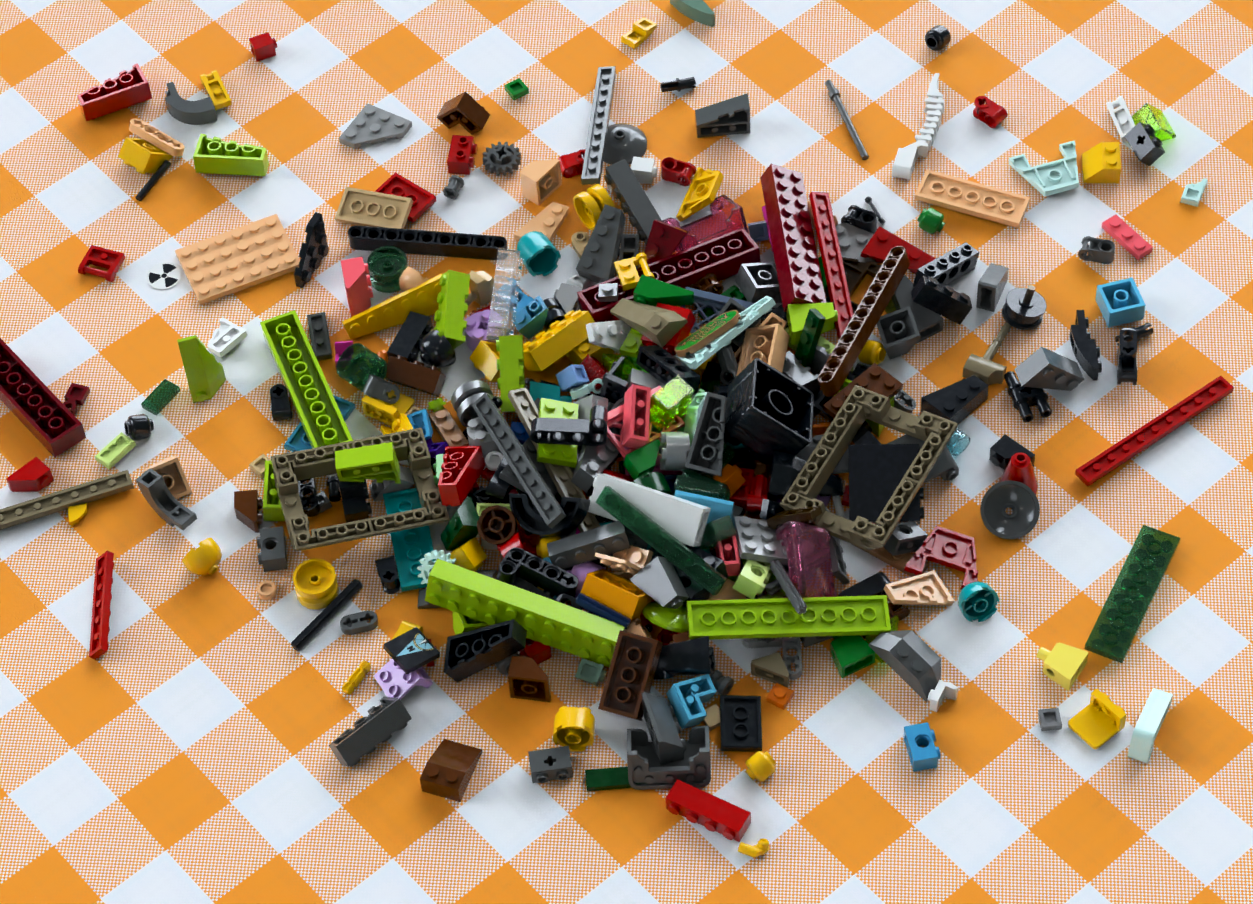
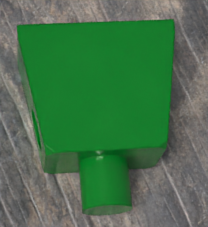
[830,635,875,678]

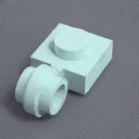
[570,378,604,401]

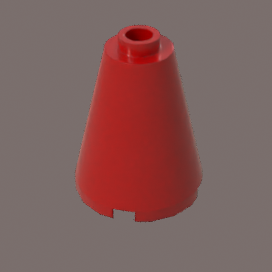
[999,452,1038,495]

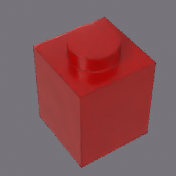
[249,32,277,62]

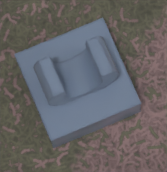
[747,220,769,242]

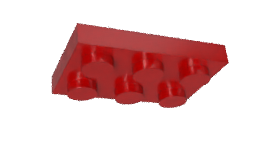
[375,172,437,223]

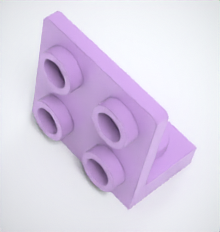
[374,659,433,700]

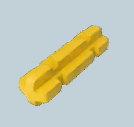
[342,660,371,695]

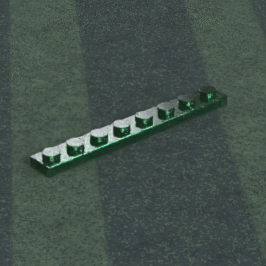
[596,486,727,595]

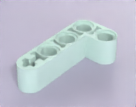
[1127,688,1173,763]

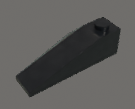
[767,451,843,497]

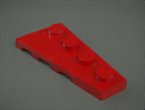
[860,226,936,274]

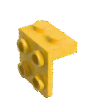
[1068,689,1127,749]

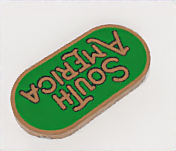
[674,310,741,357]

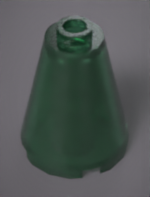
[673,469,731,500]

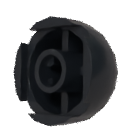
[420,329,456,368]

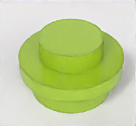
[428,398,446,412]

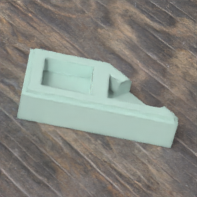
[1180,178,1208,207]

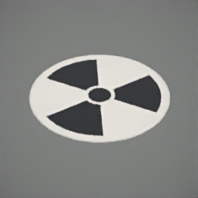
[147,262,182,289]

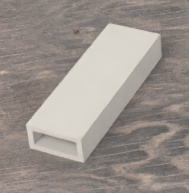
[588,474,711,547]

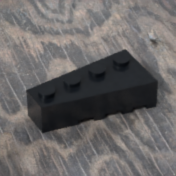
[443,619,527,683]

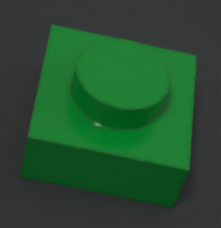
[504,78,529,100]

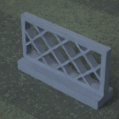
[681,287,754,334]

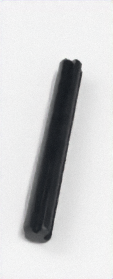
[291,579,363,651]

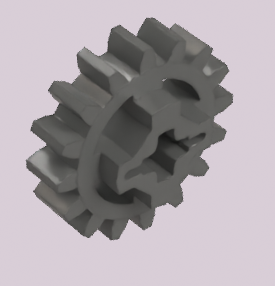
[483,142,521,176]

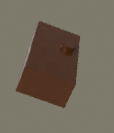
[598,630,663,721]

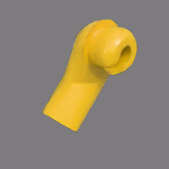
[738,839,769,858]

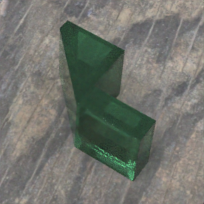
[696,515,737,551]

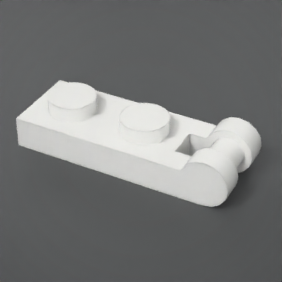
[1106,95,1136,141]

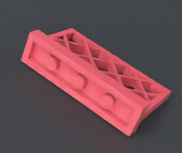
[607,385,685,458]

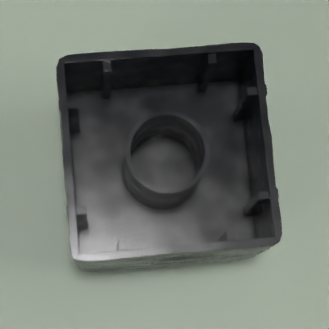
[724,358,814,464]

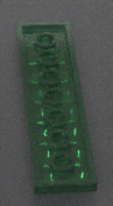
[1085,525,1180,663]

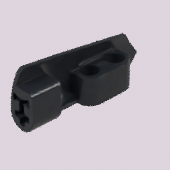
[653,636,715,679]

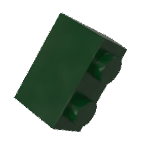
[440,497,479,551]

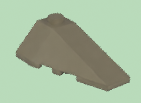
[610,298,688,348]

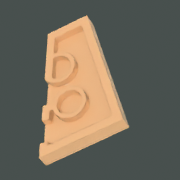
[884,570,954,606]

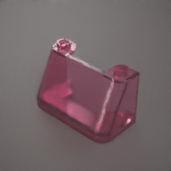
[662,195,749,253]
[776,521,837,598]

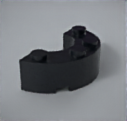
[509,493,590,537]

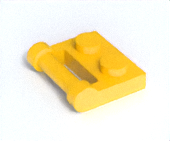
[614,252,655,291]

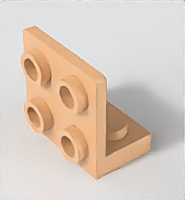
[595,545,653,575]

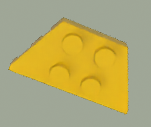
[676,167,724,222]

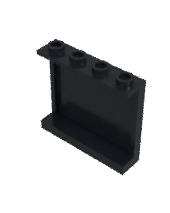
[849,444,924,524]

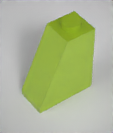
[787,302,838,345]

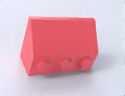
[341,257,374,317]

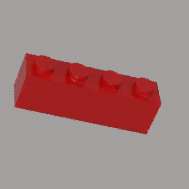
[665,779,751,842]

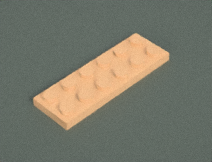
[915,169,1030,228]

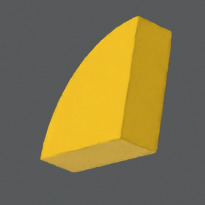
[68,503,88,526]

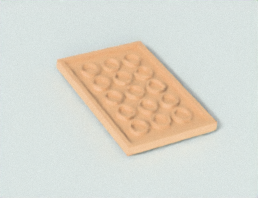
[175,214,300,305]

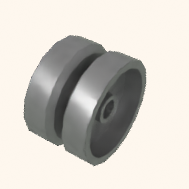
[451,380,494,427]

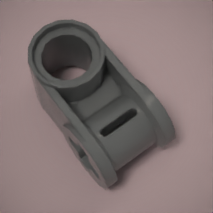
[1078,236,1115,264]
[362,374,400,404]

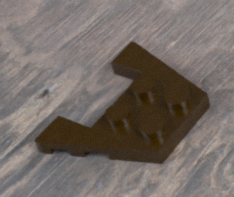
[824,257,881,314]

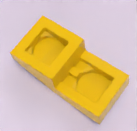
[621,17,657,49]

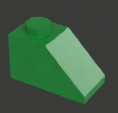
[623,439,660,480]

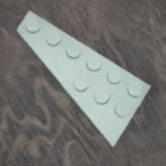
[674,296,776,370]

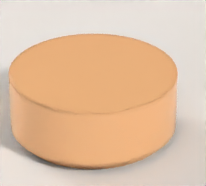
[257,580,277,601]

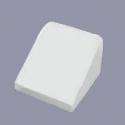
[566,274,591,290]

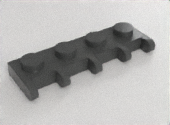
[822,506,850,584]

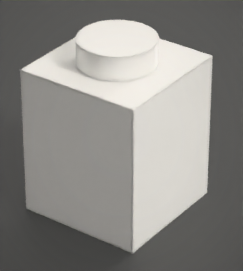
[631,157,658,184]

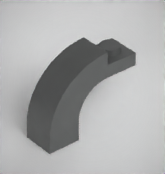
[165,82,217,125]
[136,468,197,530]

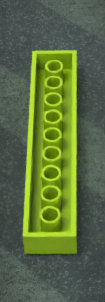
[260,310,353,448]
[425,558,625,668]

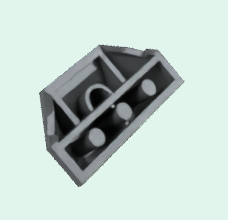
[868,630,941,702]

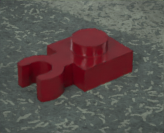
[63,383,90,415]

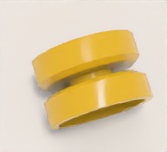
[573,184,615,231]
[292,558,339,610]

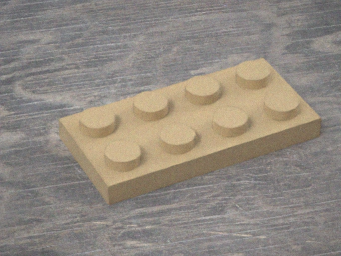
[335,187,413,229]

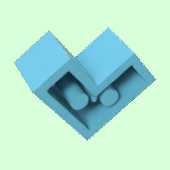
[666,674,717,729]

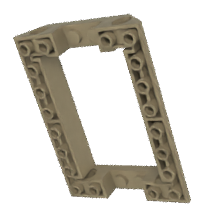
[780,385,958,550]
[271,427,450,551]

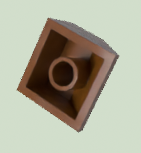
[508,656,551,702]

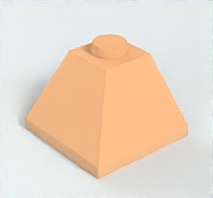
[142,456,192,499]

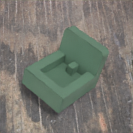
[575,658,607,686]

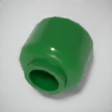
[917,207,945,235]

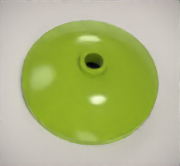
[643,601,689,633]

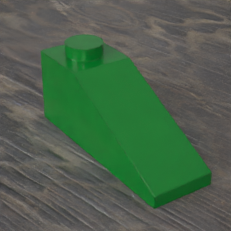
[633,275,694,306]

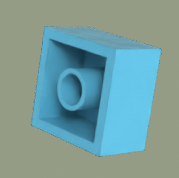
[1095,277,1146,328]

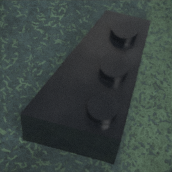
[921,375,989,424]

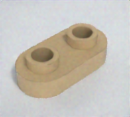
[571,232,590,258]

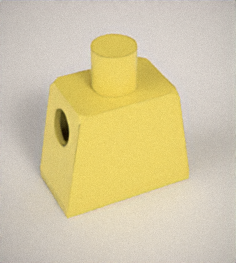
[1036,642,1089,691]

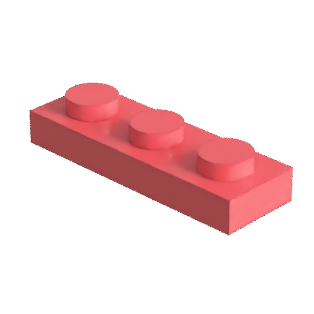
[1102,214,1153,260]

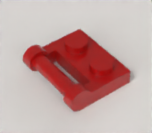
[78,245,125,282]

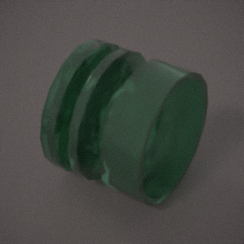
[337,343,387,391]

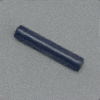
[575,593,631,629]

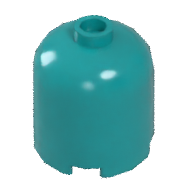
[517,231,561,277]

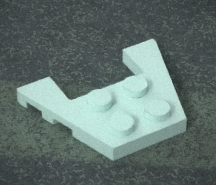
[1008,141,1079,197]

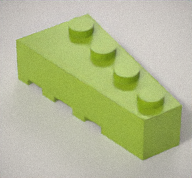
[193,134,269,176]
[434,270,470,349]
[496,335,525,412]

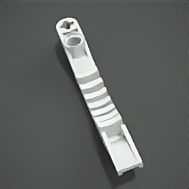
[892,73,944,180]

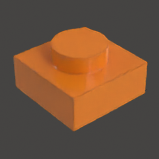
[766,682,794,710]

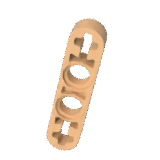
[129,119,185,157]

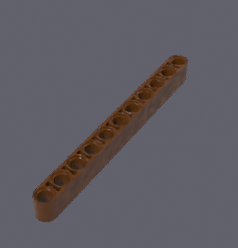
[818,246,910,396]

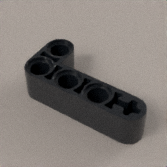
[530,405,608,446]
[496,547,579,600]

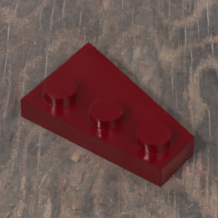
[640,220,689,267]

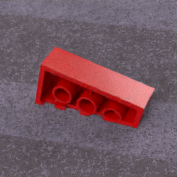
[77,63,152,121]
[438,446,486,507]

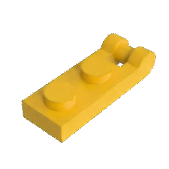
[200,70,232,110]

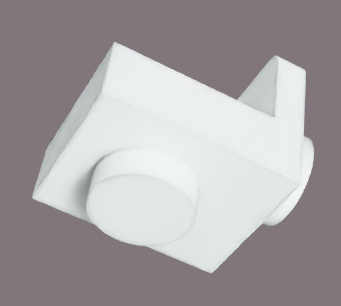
[927,680,958,712]

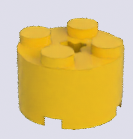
[553,706,595,752]

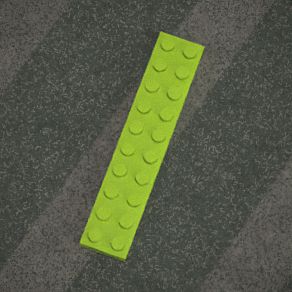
[686,595,891,640]

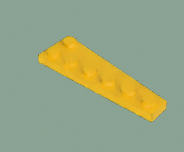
[342,274,442,340]

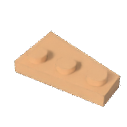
[513,202,570,241]

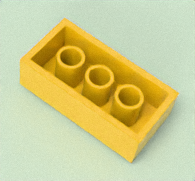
[523,310,595,371]

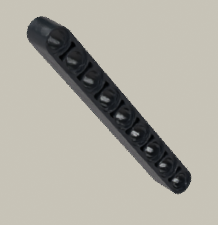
[348,226,508,260]

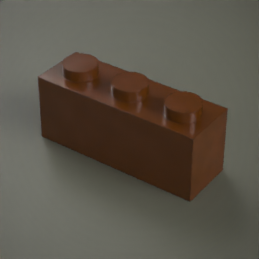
[383,355,446,397]

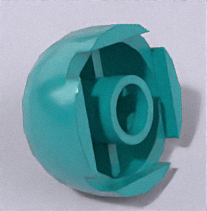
[958,581,999,622]

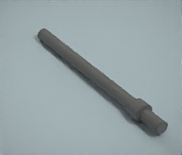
[825,80,869,160]

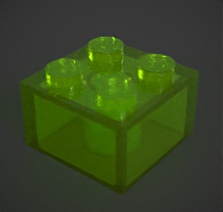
[649,375,695,431]

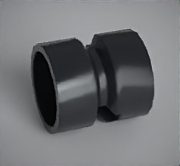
[543,298,565,330]

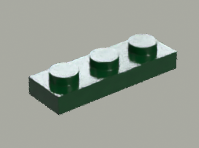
[795,308,826,367]

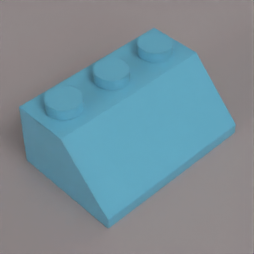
[674,490,734,538]

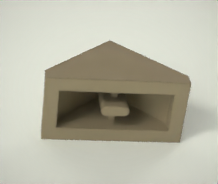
[751,652,789,688]

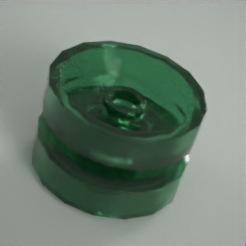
[367,246,408,293]

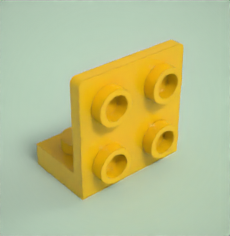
[361,390,415,427]

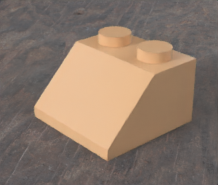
[520,159,562,206]

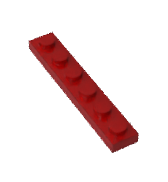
[89,551,114,660]

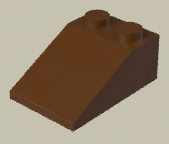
[420,739,482,802]

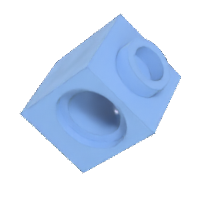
[556,364,590,392]

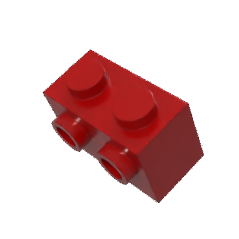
[447,135,477,175]

